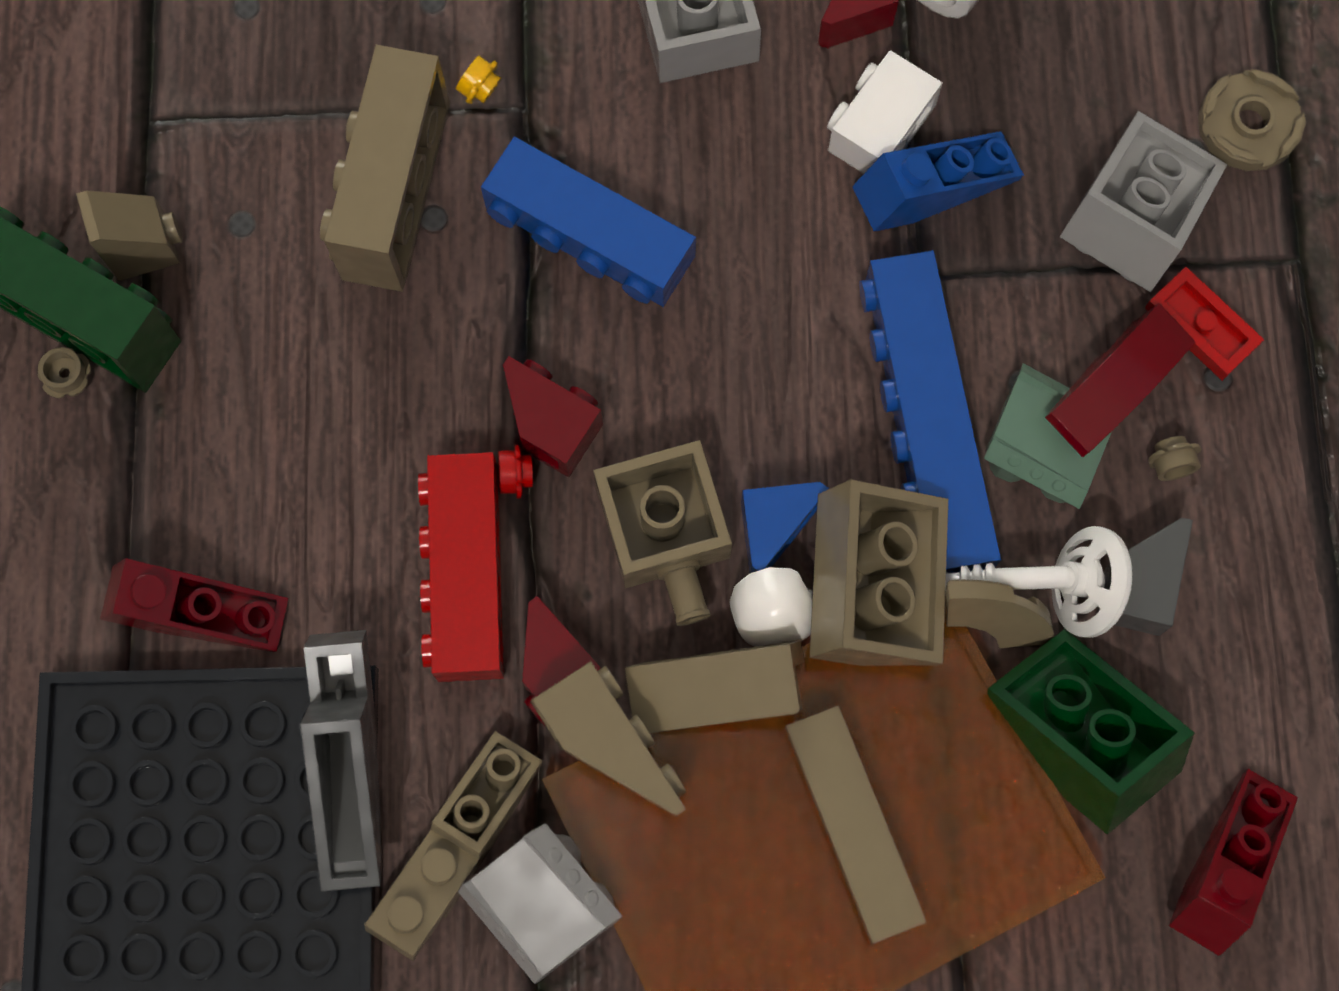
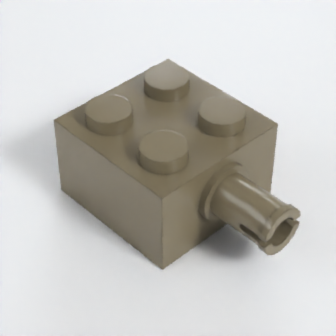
[593,440,732,626]

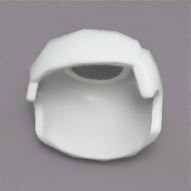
[730,567,813,647]

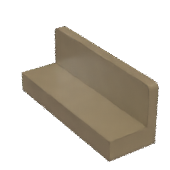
[625,640,804,733]

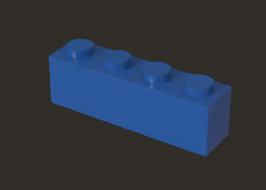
[481,136,696,307]

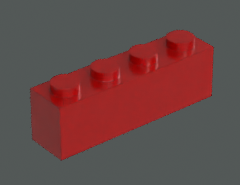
[418,452,504,682]

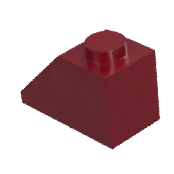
[522,596,601,727]

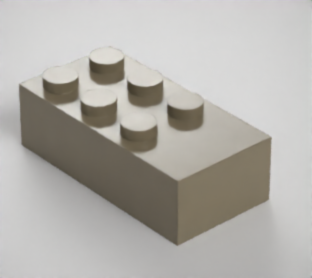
[320,44,450,292]

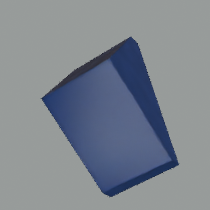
[741,482,829,574]

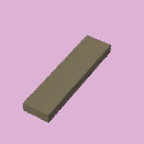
[785,705,927,944]

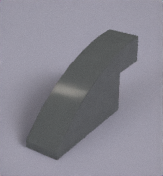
[300,630,381,891]

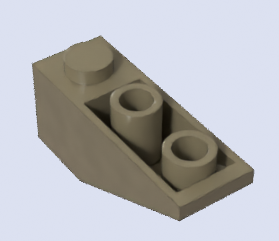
[530,662,686,816]

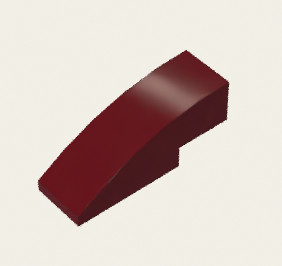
[1045,303,1195,457]

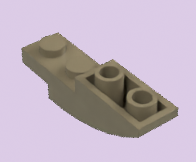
[365,731,542,961]

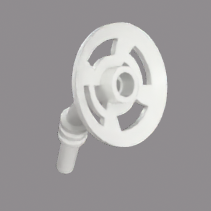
[945,526,1132,638]

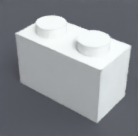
[827,50,942,173]

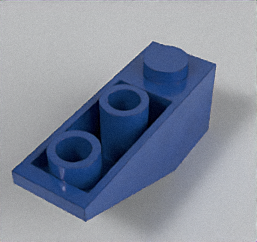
[852,131,1024,232]

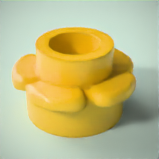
[455,55,501,104]

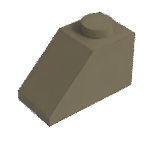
[76,190,183,281]

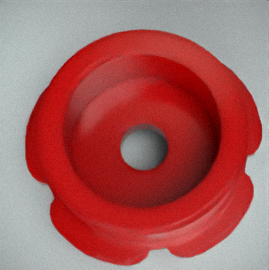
[498,445,533,499]

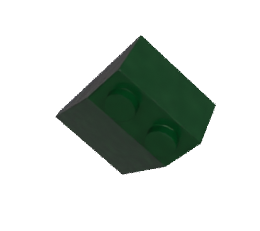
[987,629,1195,835]

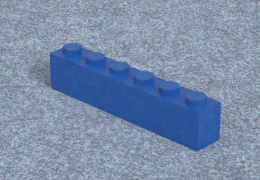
[859,250,1001,573]

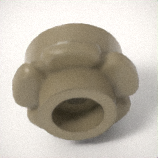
[38,347,91,398]
[1148,436,1201,481]

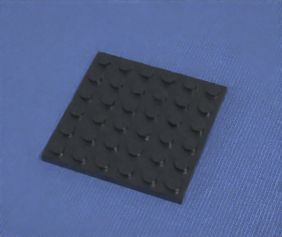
[21,665,379,991]

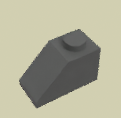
[1096,518,1193,636]

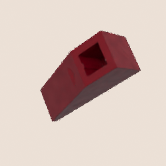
[100,558,289,652]
[1168,769,1298,956]

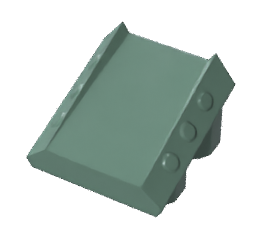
[984,363,1111,509]

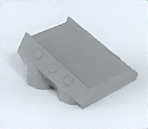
[458,823,623,984]

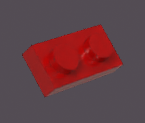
[1145,267,1264,381]

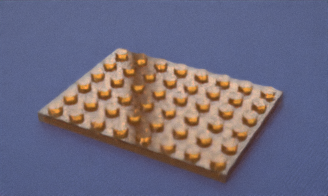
[542,596,1106,991]

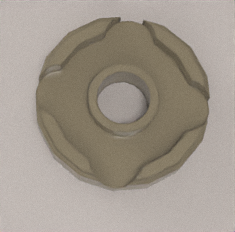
[1198,69,1306,171]

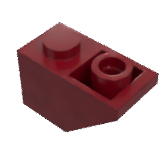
[503,356,603,478]

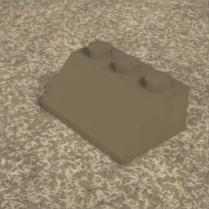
[810,479,948,666]

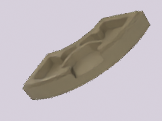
[945,579,1054,648]

